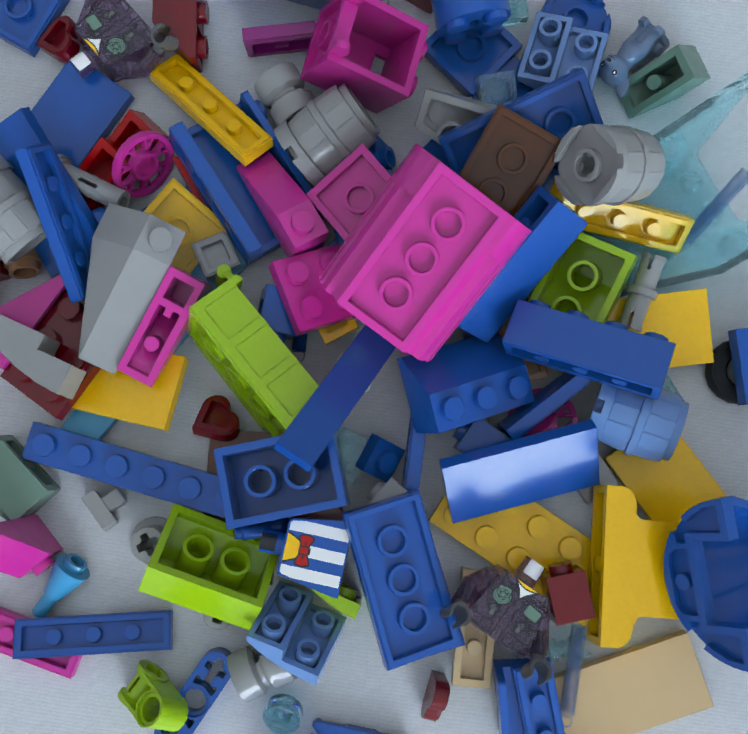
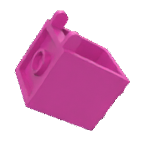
[300,0,429,114]

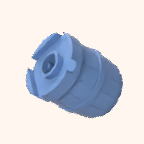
[588,383,689,462]

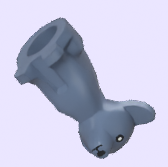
[597,16,670,98]

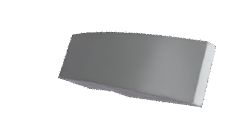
[0,314,87,400]

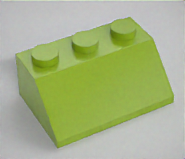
[138,503,278,630]

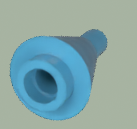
[32,553,90,618]

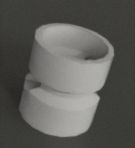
[254,62,315,127]
[227,646,297,703]

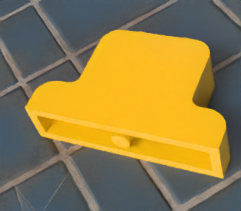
[587,485,679,648]

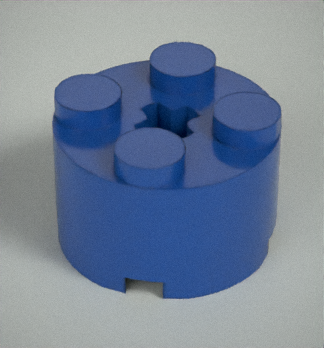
[431,0,511,45]

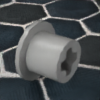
[130,516,167,564]

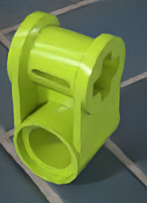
[118,660,189,732]

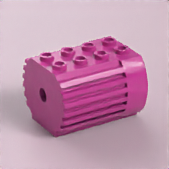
[319,143,532,362]

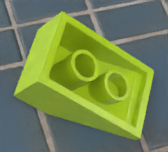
[528,232,639,324]

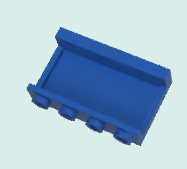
[169,90,324,266]

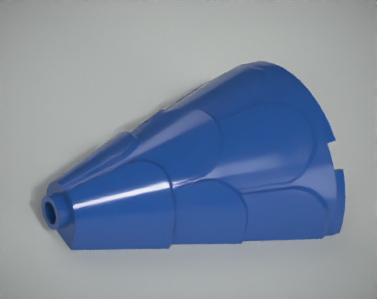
[664,496,748,672]

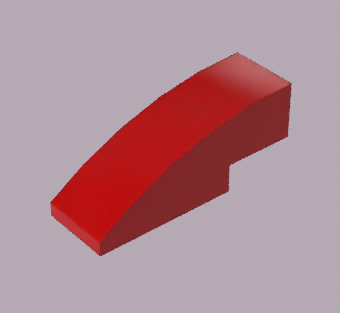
[79,109,169,211]

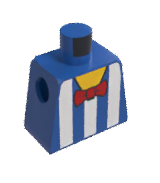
[259,517,350,599]

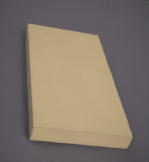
[554,630,714,734]

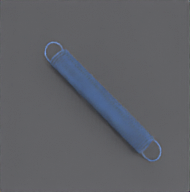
[682,168,748,247]
[560,620,587,727]

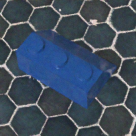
[397,332,535,434]

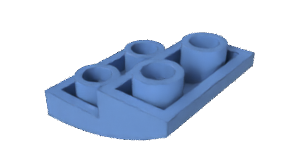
[517,11,609,92]
[246,580,347,685]

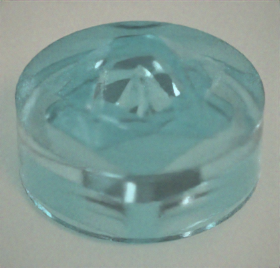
[263,694,303,734]

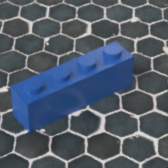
[458,185,588,343]
[502,299,676,400]

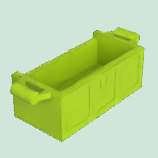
[187,264,319,437]

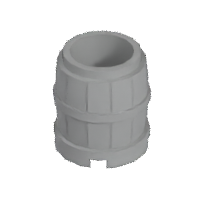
[274,83,380,187]
[554,123,666,206]
[0,154,47,265]

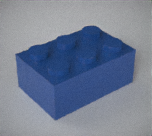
[213,433,351,530]

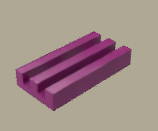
[242,20,316,57]

